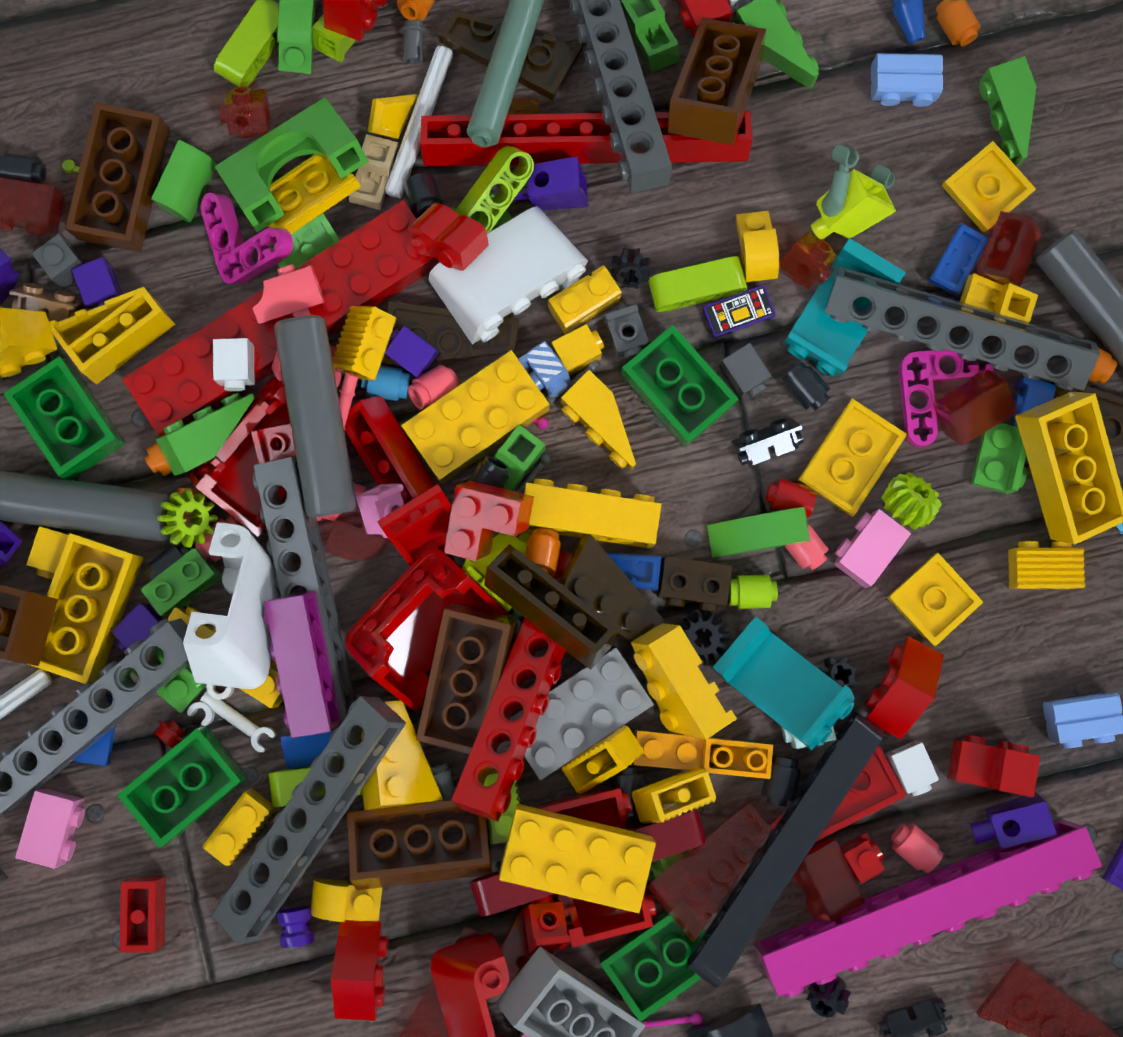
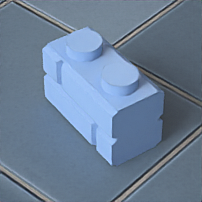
[871,53,943,107]
[1042,692,1123,749]

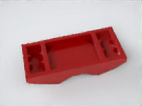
[377,484,452,566]

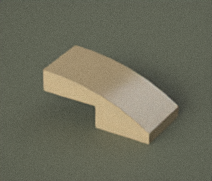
[349,134,398,210]

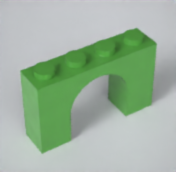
[214,97,369,232]

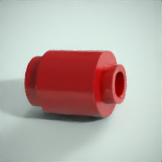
[765,478,817,518]

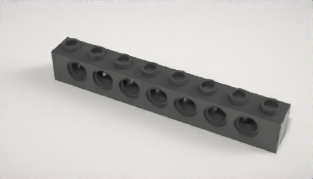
[569,0,672,193]
[825,267,1100,391]
[253,457,355,727]
[0,618,190,818]
[212,696,406,944]

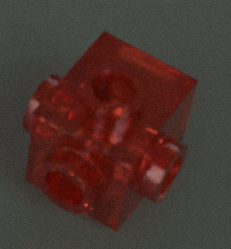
[220,87,272,138]
[779,231,838,290]

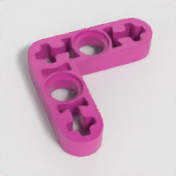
[201,193,293,284]
[898,349,994,448]

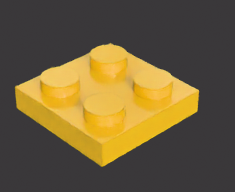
[941,141,1036,234]
[887,553,983,647]

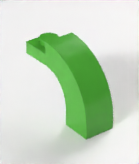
[277,0,317,74]

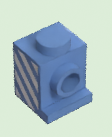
[518,341,572,397]

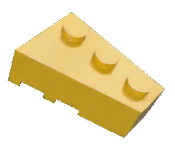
[49,287,176,385]
[0,307,57,379]
[631,623,737,740]
[361,701,443,810]

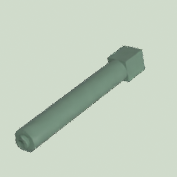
[467,0,544,147]

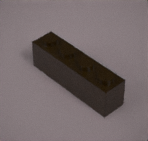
[484,544,618,670]

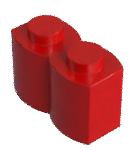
[408,203,489,271]

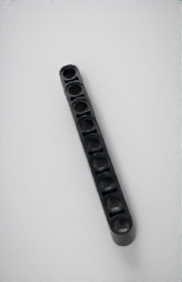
[686,712,885,988]

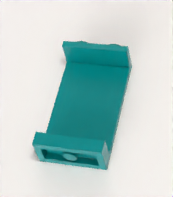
[783,238,906,378]
[713,617,855,751]

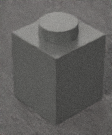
[32,234,85,289]
[718,343,771,399]

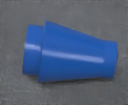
[891,0,927,44]

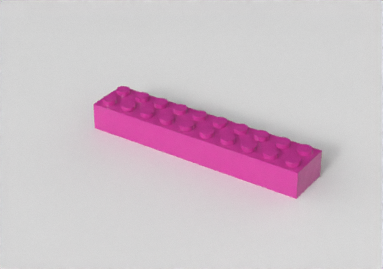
[753,819,1102,998]

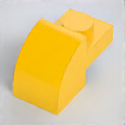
[736,211,779,282]
[960,274,1038,323]
[311,878,382,922]

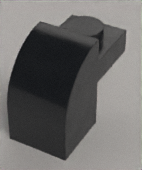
[686,1003,773,1037]

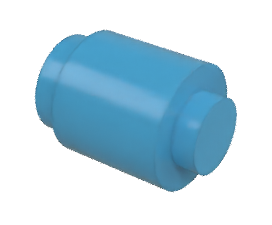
[361,365,411,401]

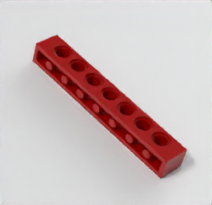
[451,551,573,822]

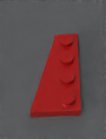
[769,745,906,841]

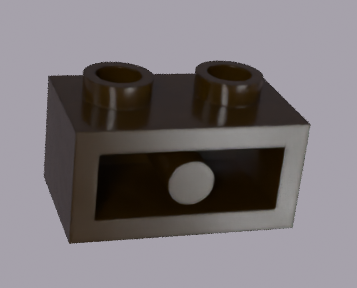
[658,556,732,612]

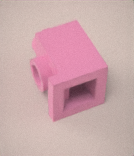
[356,484,404,538]

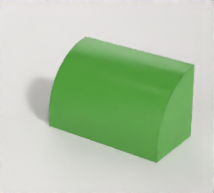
[151,140,217,223]

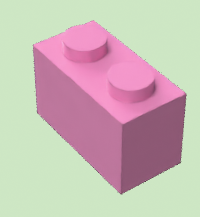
[834,509,911,588]
[15,788,85,869]

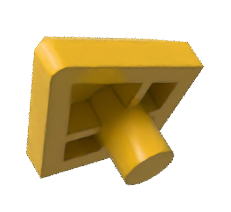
[367,94,418,139]

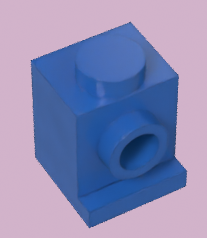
[1010,376,1056,427]

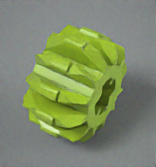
[881,472,942,530]
[157,489,218,547]

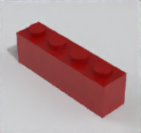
[345,396,436,505]

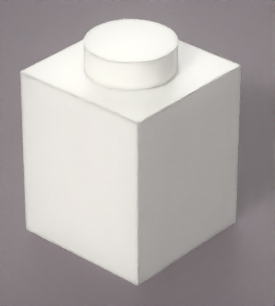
[213,338,255,391]
[885,741,939,796]

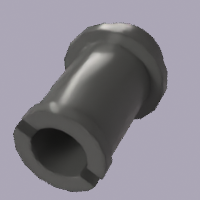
[400,20,426,65]
[430,762,456,801]

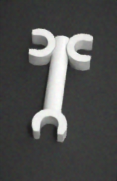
[187,684,277,753]

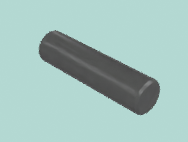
[1036,230,1123,368]
[274,315,357,518]
[0,471,172,542]

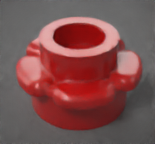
[153,719,185,749]

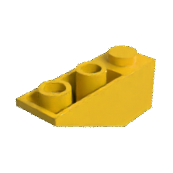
[561,370,636,471]

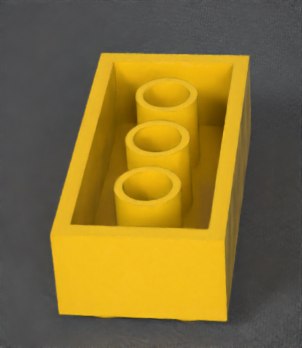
[401,350,550,484]
[1015,392,1123,545]
[524,478,662,549]
[28,533,144,684]
[499,803,656,913]

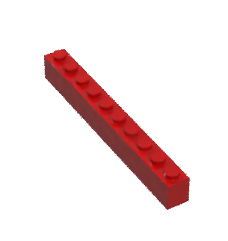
[421,111,753,166]

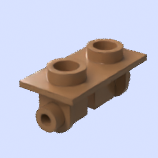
[9,283,85,322]

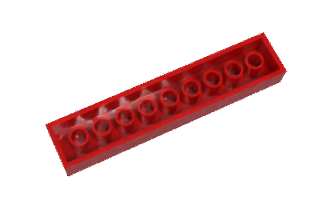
[122,200,440,437]

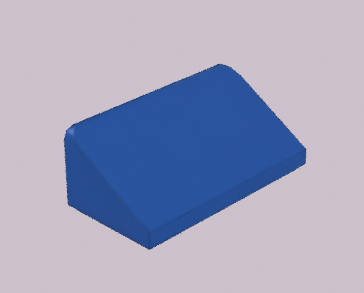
[280,729,344,770]

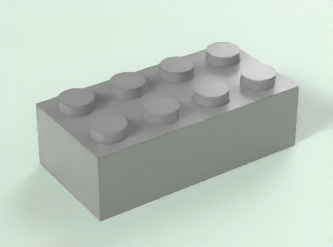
[510,648,654,780]
[495,947,646,1037]

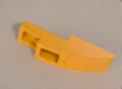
[632,730,773,779]

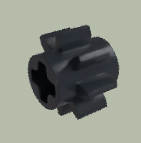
[611,247,650,289]
[818,656,858,688]
[806,975,851,1018]

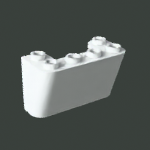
[428,206,588,344]
[183,522,281,689]

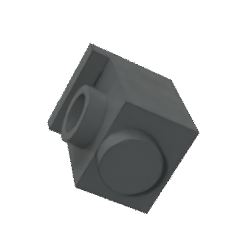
[604,304,649,359]

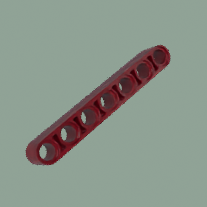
[469,809,707,916]

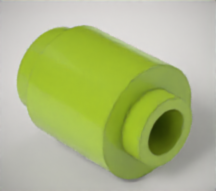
[728,575,778,609]

